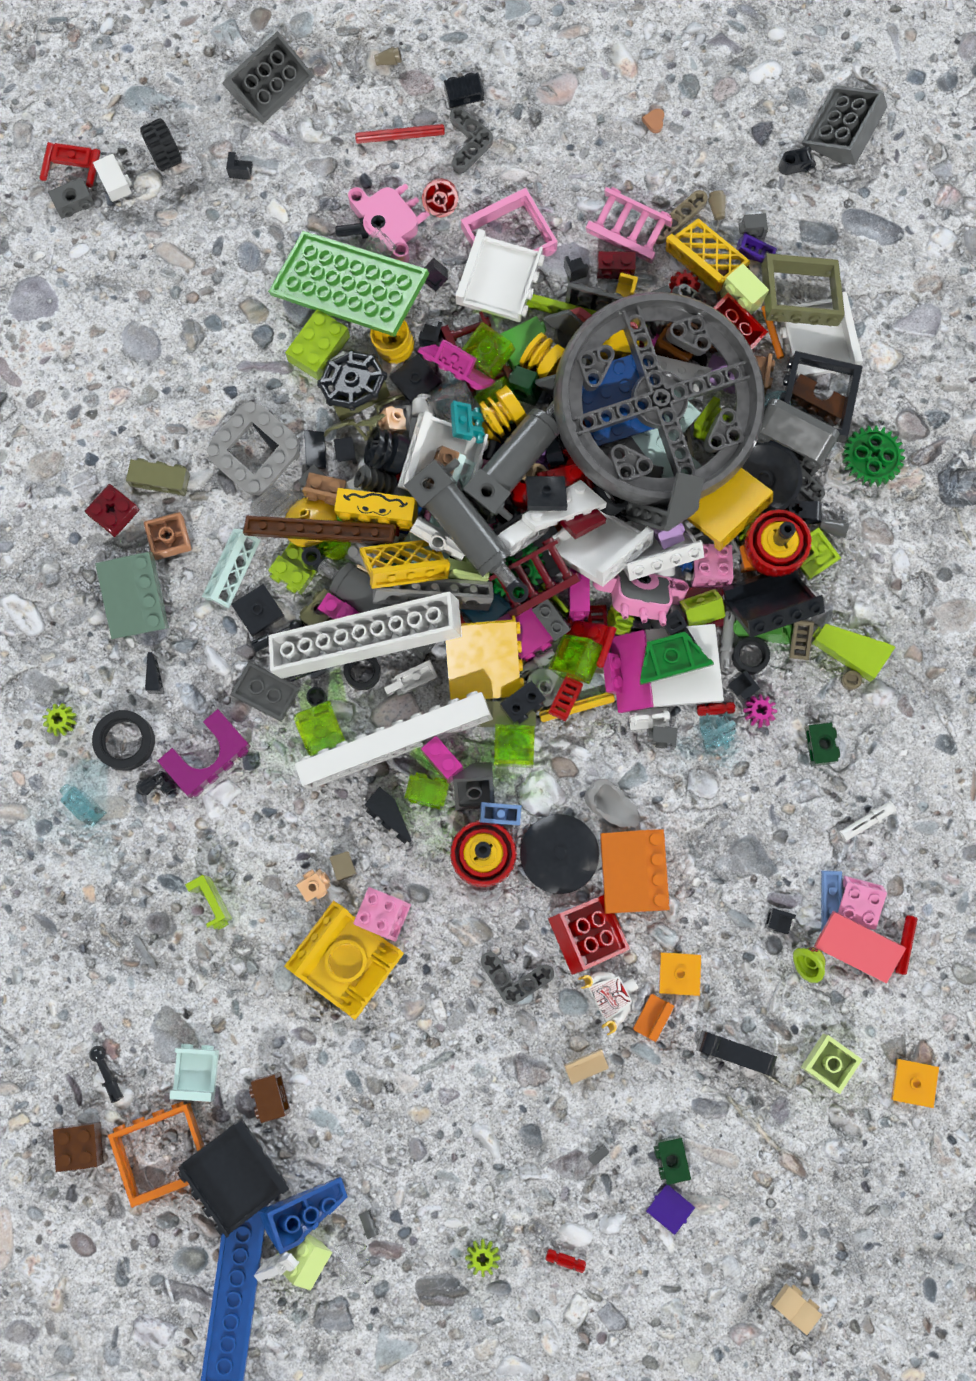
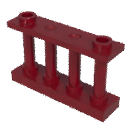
[441,311,512,400]
[488,537,582,619]

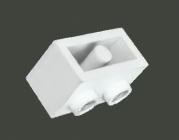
[93,154,132,202]

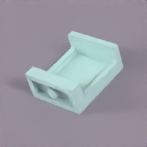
[170,1044,219,1102]

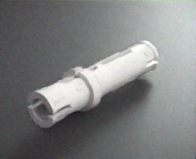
[839,801,897,842]

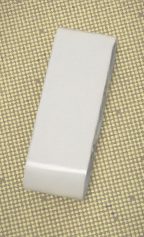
[498,519,550,556]

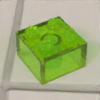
[462,322,516,380]
[548,634,602,684]
[293,700,346,756]
[494,724,535,768]
[404,772,450,811]

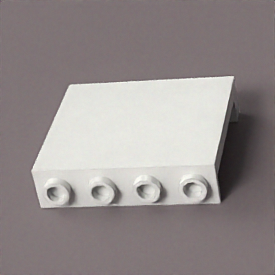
[456,229,545,322]
[780,292,863,379]
[398,411,489,491]
[549,508,654,587]
[623,521,704,581]
[645,624,724,709]

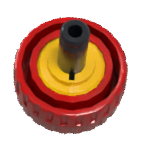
[744,509,812,577]
[450,820,517,887]

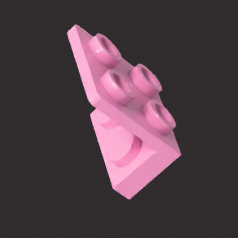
[691,544,733,588]
[838,876,887,930]
[354,887,411,942]

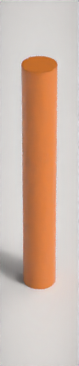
[761,306,784,359]

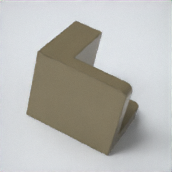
[329,851,358,881]

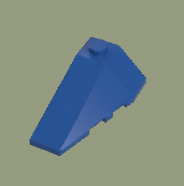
[259,1177,348,1254]

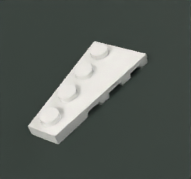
[522,480,607,532]

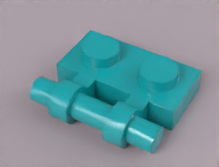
[450,400,485,444]

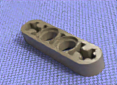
[652,190,708,244]

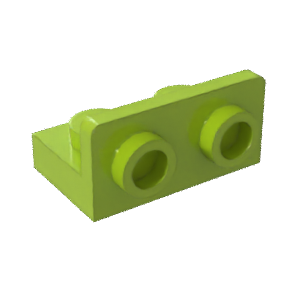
[693,396,728,442]

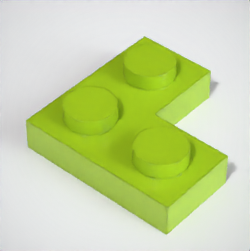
[800,528,841,580]

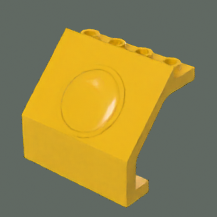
[284,900,404,1020]

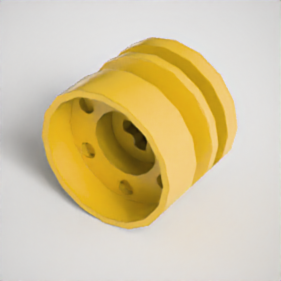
[370,320,415,364]
[519,332,565,379]
[479,386,527,437]

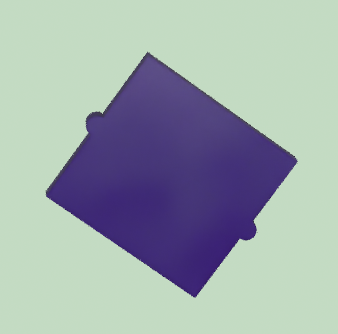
[646,1184,695,1235]

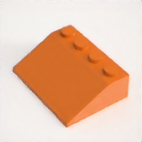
[600,829,670,914]

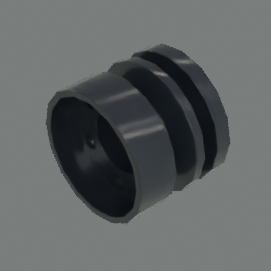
[364,427,410,475]

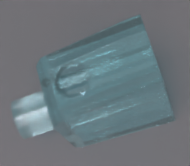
[59,784,107,827]

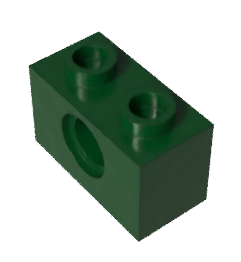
[508,366,543,406]
[805,722,840,767]
[653,1135,691,1185]

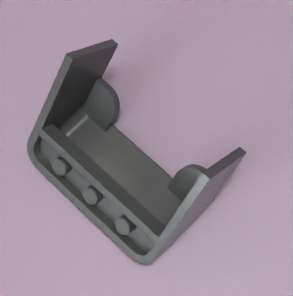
[535,309,590,397]
[757,398,840,476]
[626,463,705,531]

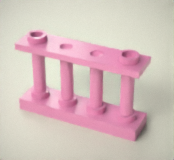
[586,187,672,264]

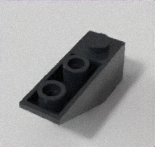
[364,786,413,844]

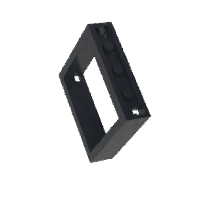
[779,351,863,443]

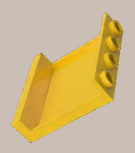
[686,468,773,551]
[446,616,524,700]

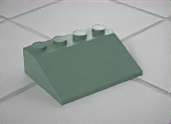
[95,552,169,639]

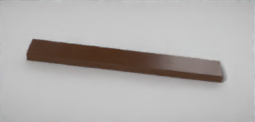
[243,515,396,545]

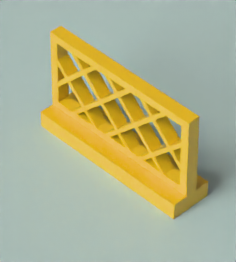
[665,219,750,293]
[359,540,450,589]

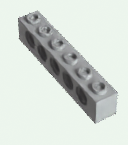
[372,579,494,611]

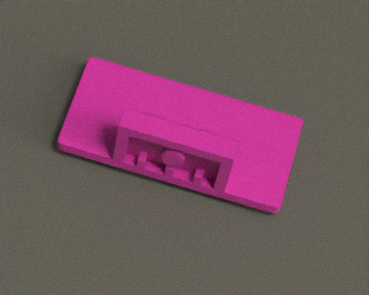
[418,340,496,390]
[603,630,654,713]

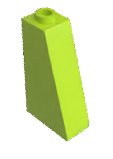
[812,624,896,682]

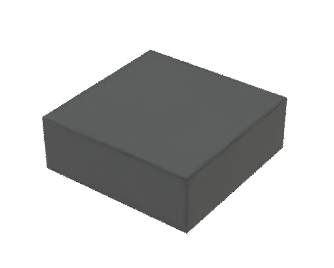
[588,1144,609,1166]

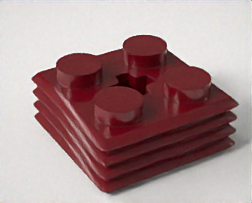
[85,484,140,537]

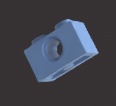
[479,802,522,826]

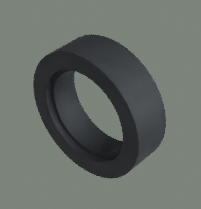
[92,710,155,771]

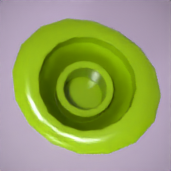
[793,947,826,983]

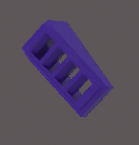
[736,233,777,263]

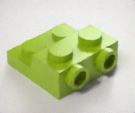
[268,542,317,595]

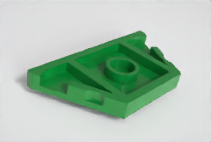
[639,632,714,685]

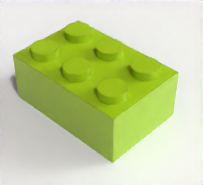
[285,309,350,380]

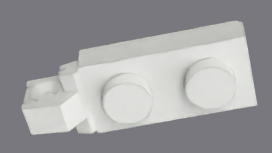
[384,660,438,697]
[254,1251,299,1282]

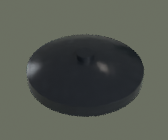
[741,440,802,517]
[520,814,599,894]

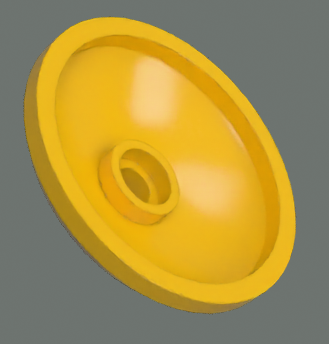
[285,497,337,547]

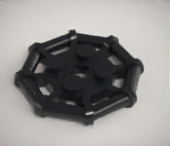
[317,349,387,411]

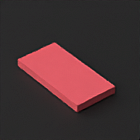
[814,911,906,983]

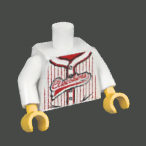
[578,972,638,1035]

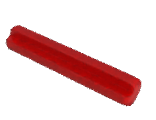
[895,915,918,975]

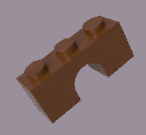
[790,374,845,425]

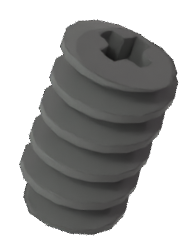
[354,465,398,495]

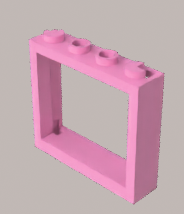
[461,188,558,257]

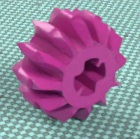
[743,694,777,728]

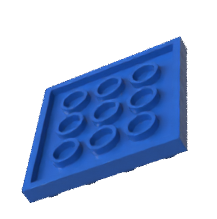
[582,355,666,447]

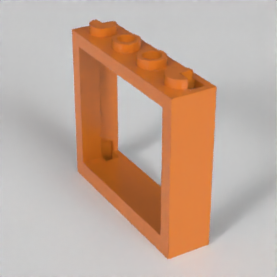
[108,1101,205,1208]

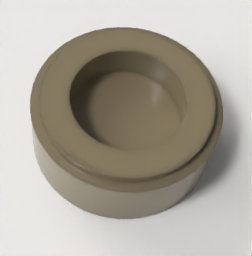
[841,670,862,690]

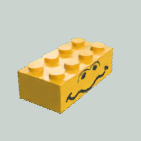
[334,488,419,531]

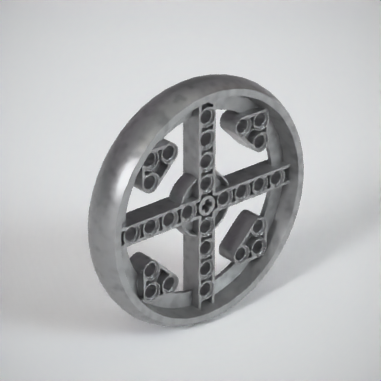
[553,292,765,507]

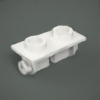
[628,707,670,730]

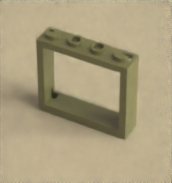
[761,253,845,327]

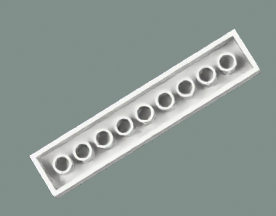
[268,592,462,679]
[295,691,493,790]

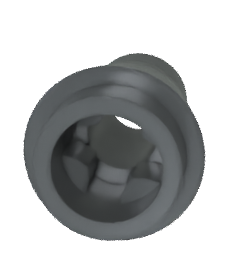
[820,519,850,539]

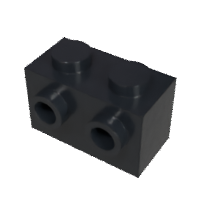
[500,680,546,725]

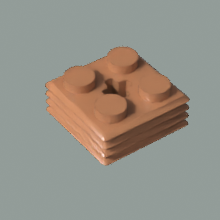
[144,512,192,560]

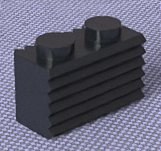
[444,72,484,108]

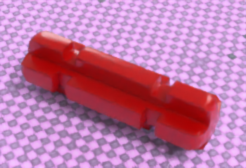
[696,702,735,716]
[545,1249,586,1273]

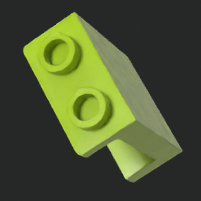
[185,875,232,930]

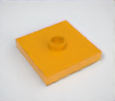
[659,952,701,996]
[891,1059,939,1108]

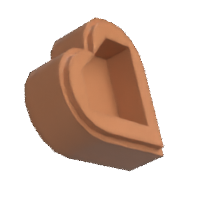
[642,109,665,133]

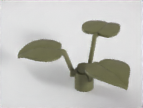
[324,394,405,441]

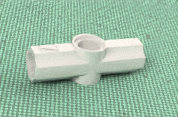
[410,516,465,562]

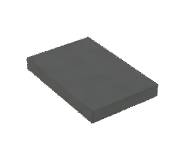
[230,661,300,722]

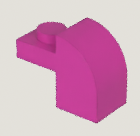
[317,593,359,620]

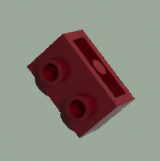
[597,251,636,279]

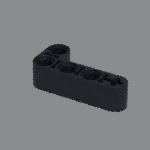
[696,1030,777,1077]

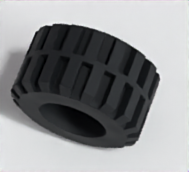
[140,118,182,172]

